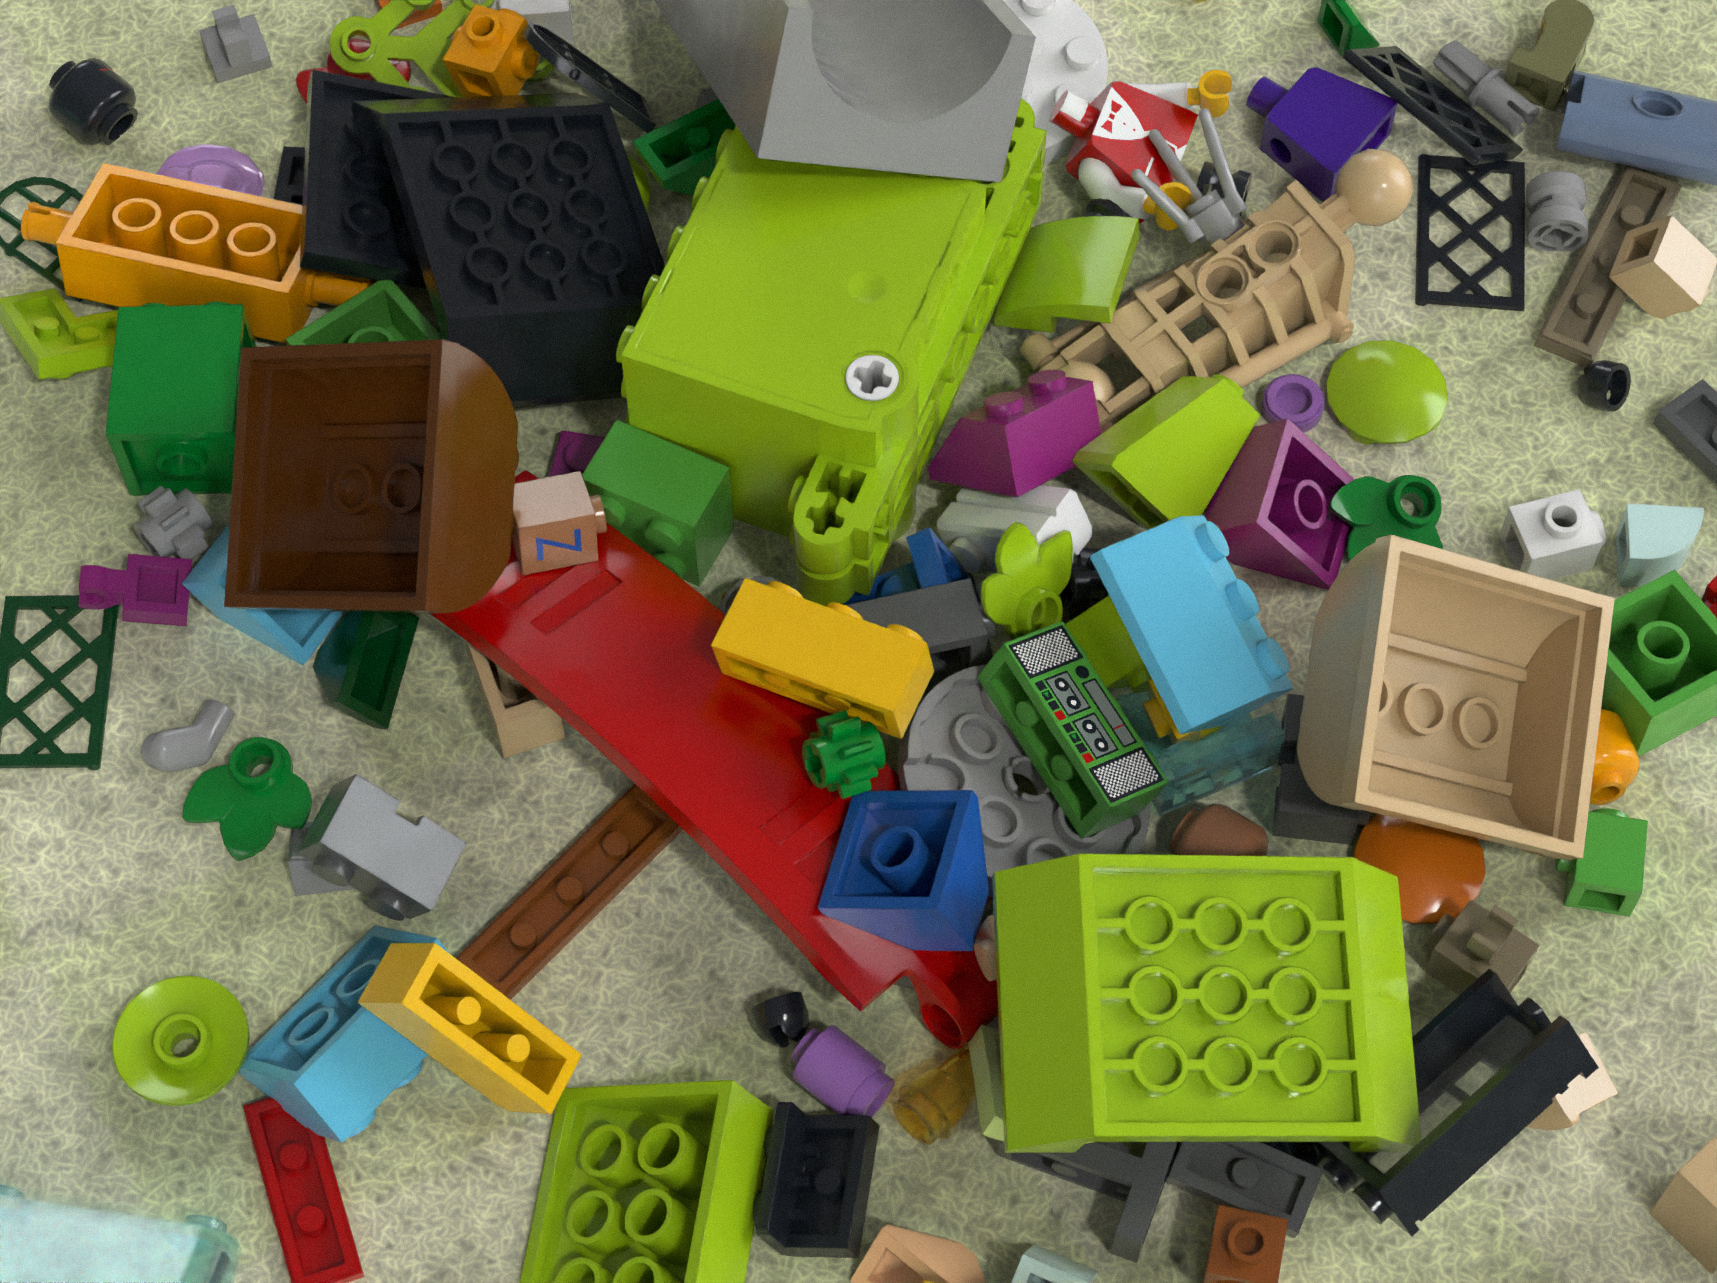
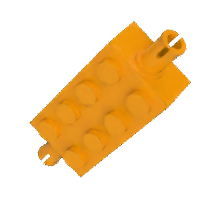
[21,163,377,343]

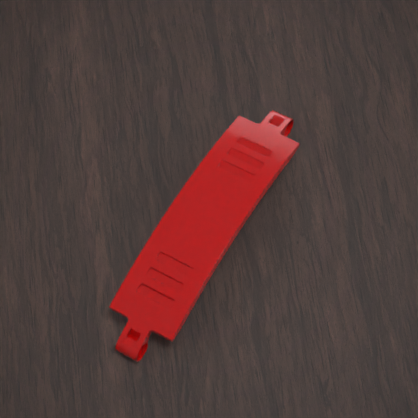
[429,470,998,1049]

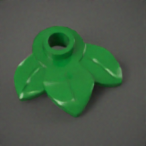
[1329,475,1443,563]
[182,737,312,861]

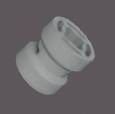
[1526,171,1588,252]

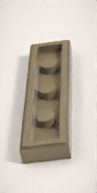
[1534,166,1682,367]

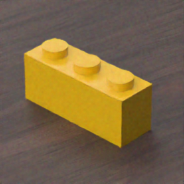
[711,578,934,739]
[358,943,582,1114]

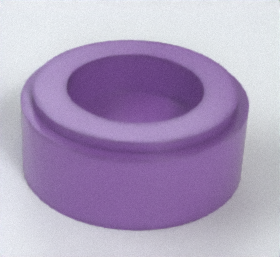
[1262,374,1324,433]

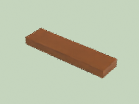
[456,784,683,1000]

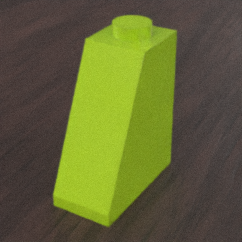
[1072,374,1260,530]

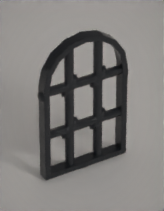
[522,21,656,133]

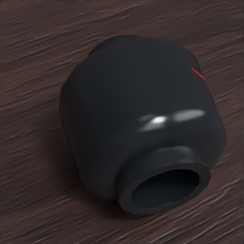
[48,58,138,145]

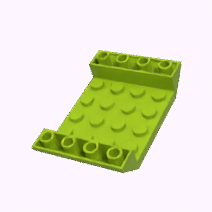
[992,854,1421,1153]

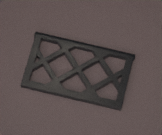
[1343,46,1523,165]
[1415,154,1525,311]

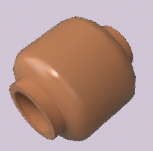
[1170,804,1269,856]

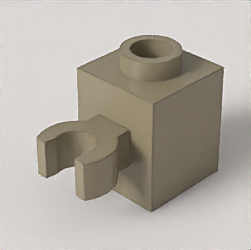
[1424,900,1539,995]

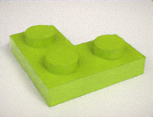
[0,288,118,380]

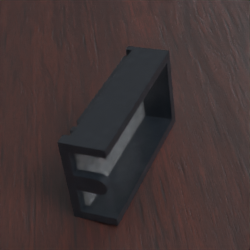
[1314,969,1599,1236]

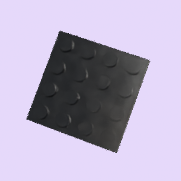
[300,70,455,289]

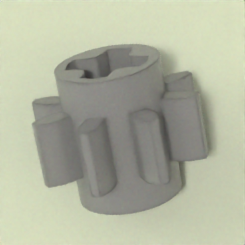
[133,486,213,560]

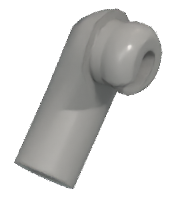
[141,699,235,772]

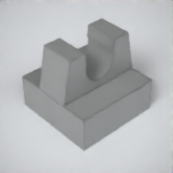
[199,5,273,83]

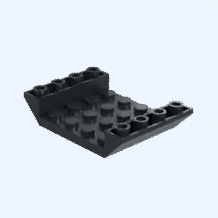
[351,93,665,407]

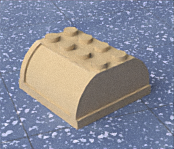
[1297,535,1615,860]

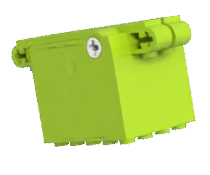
[616,98,1047,606]

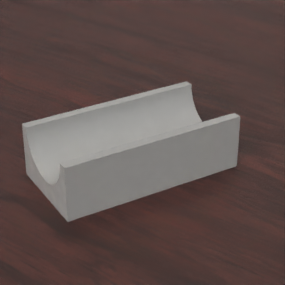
[654,0,1036,182]

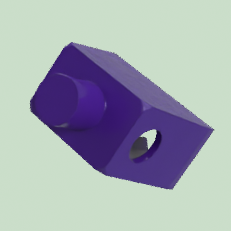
[1246,67,1398,202]

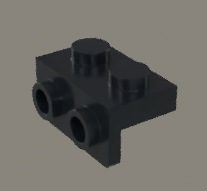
[753,1102,880,1258]

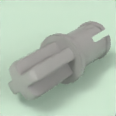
[1433,40,1540,137]

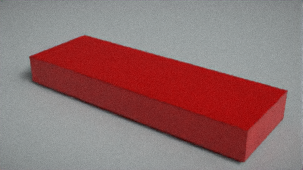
[243,1097,365,1283]

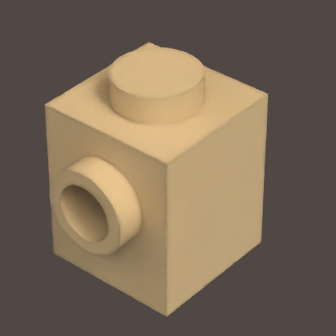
[1609,215,1717,319]

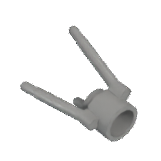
[1131,108,1248,253]

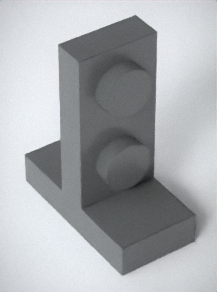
[998,1141,1179,1263]

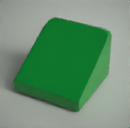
[1318,0,1380,58]

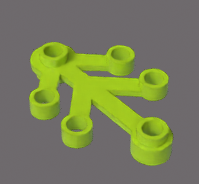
[330,0,555,97]

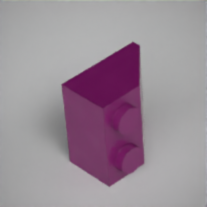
[928,370,1101,497]
[1205,418,1354,590]

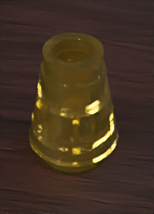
[893,1047,976,1145]

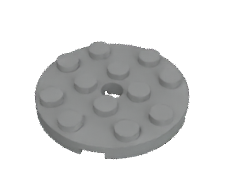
[898,665,1150,897]

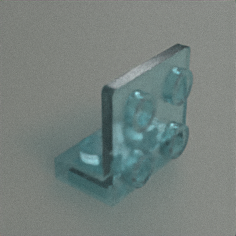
[1116,690,1284,816]

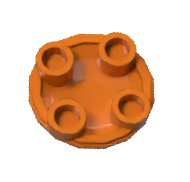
[1354,814,1486,924]

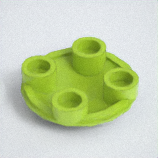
[1326,340,1448,444]

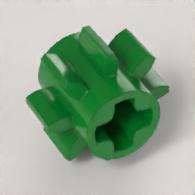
[802,710,886,799]

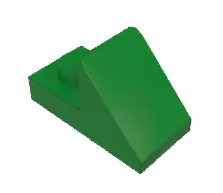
[632,99,736,196]

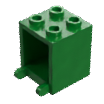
[105,301,257,496]

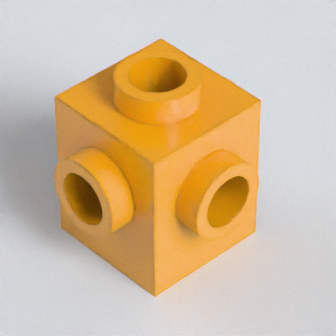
[443,4,540,97]

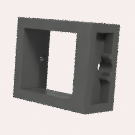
[846,578,996,705]

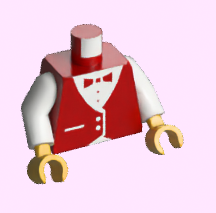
[1049,70,1232,231]

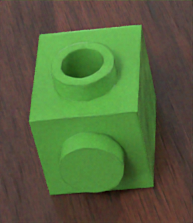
[1555,808,1648,917]

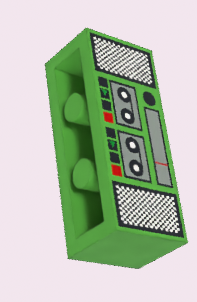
[977,621,1169,839]

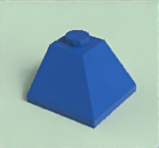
[818,790,989,951]

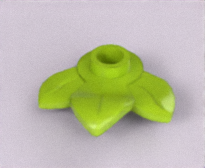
[981,522,1073,640]

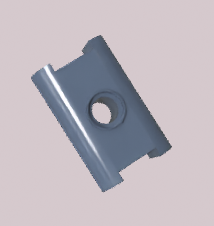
[1555,70,1717,186]

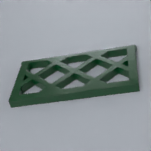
[0,595,119,770]

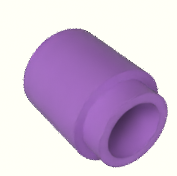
[791,1025,895,1117]

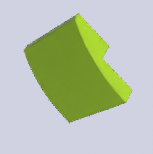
[993,216,1140,333]

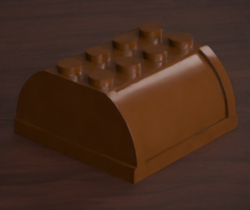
[224,339,519,613]

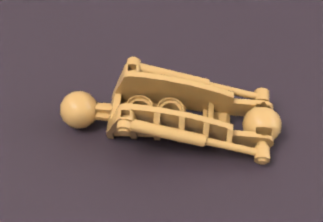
[1020,149,1414,434]

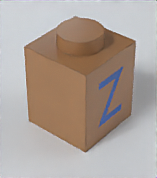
[511,471,607,575]

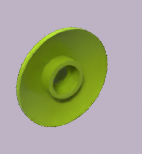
[112,976,250,1106]

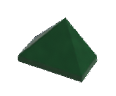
[313,611,419,730]

